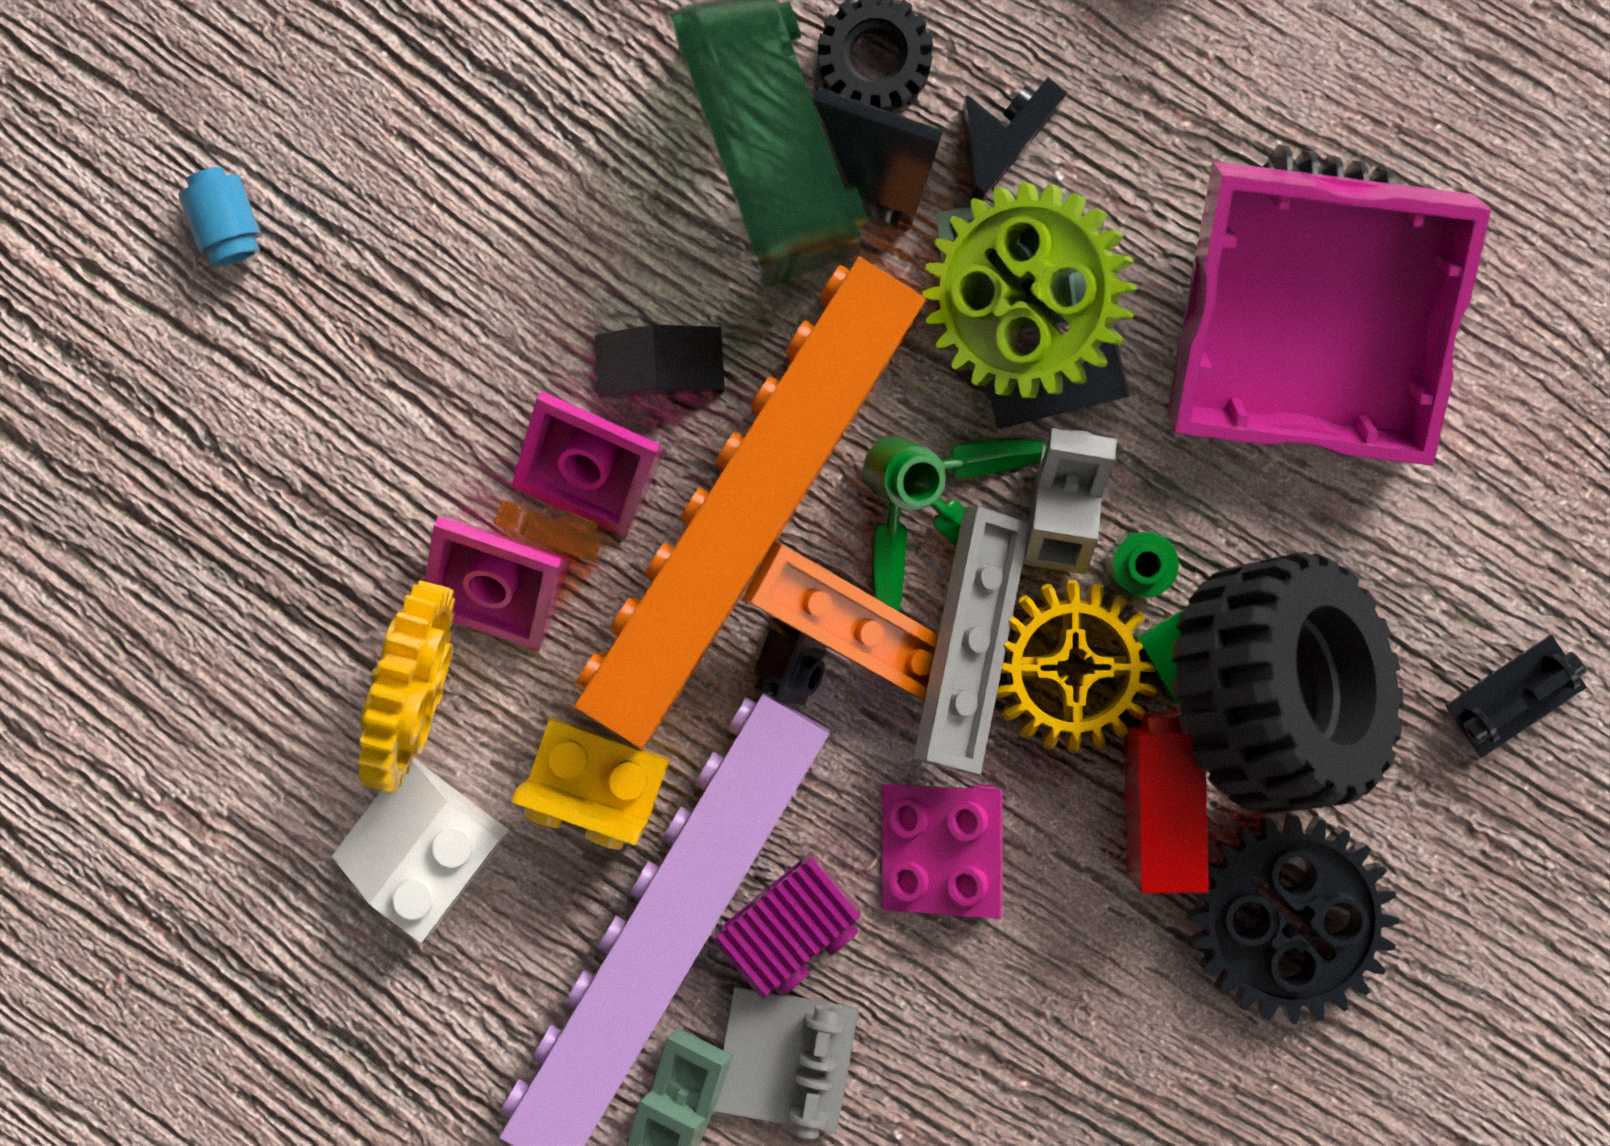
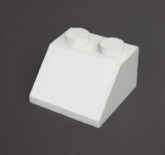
[332,758,510,943]

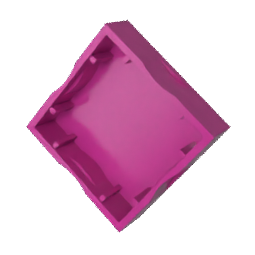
[1167,161,1492,466]

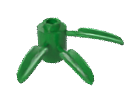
[863,436,1047,612]

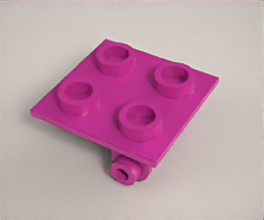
[882,784,1002,919]

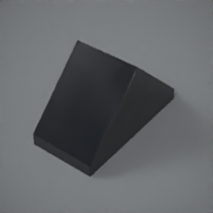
[595,324,725,399]

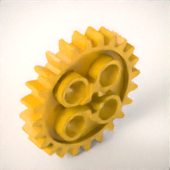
[357,580,455,793]

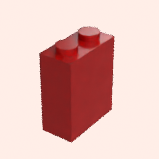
[1124,711,1209,893]

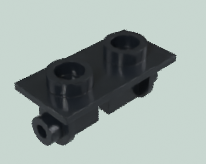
[753,618,827,706]
[1445,634,1587,758]

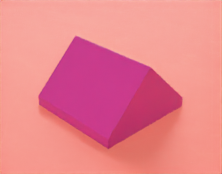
[511,391,667,538]
[425,517,572,651]

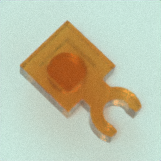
[493,500,609,563]

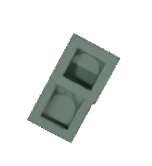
[627,1028,733,1146]

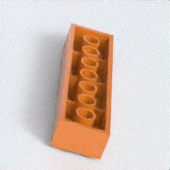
[574,256,927,749]

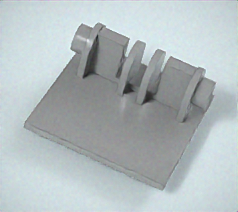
[713,986,859,1139]

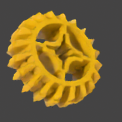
[996,580,1157,753]

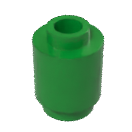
[1106,532,1179,597]

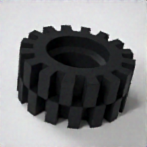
[818,0,933,114]

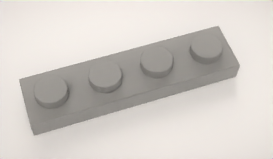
[913,506,1031,774]

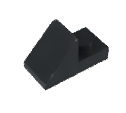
[962,76,1068,201]

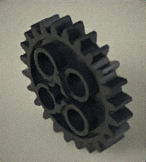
[1186,812,1399,1024]

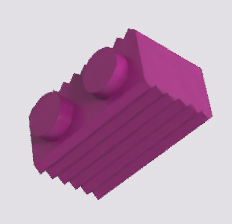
[713,851,861,999]

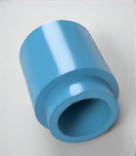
[178,167,261,267]

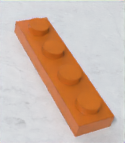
[742,542,938,702]

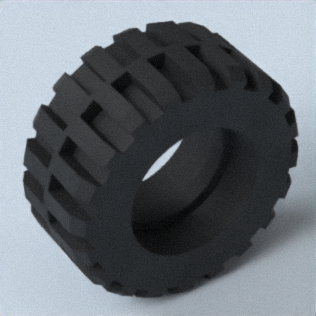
[1171,552,1404,814]

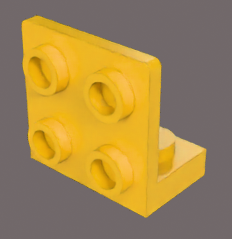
[511,717,671,850]

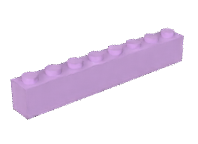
[499,692,829,1146]

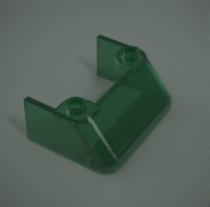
[668,0,869,288]

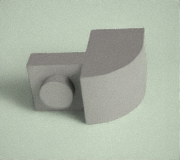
[1023,428,1117,575]

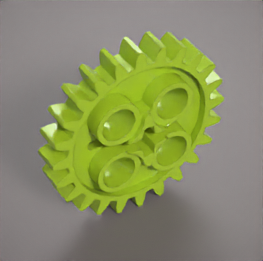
[923,182,1137,398]

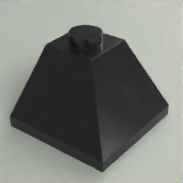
[813,87,944,230]

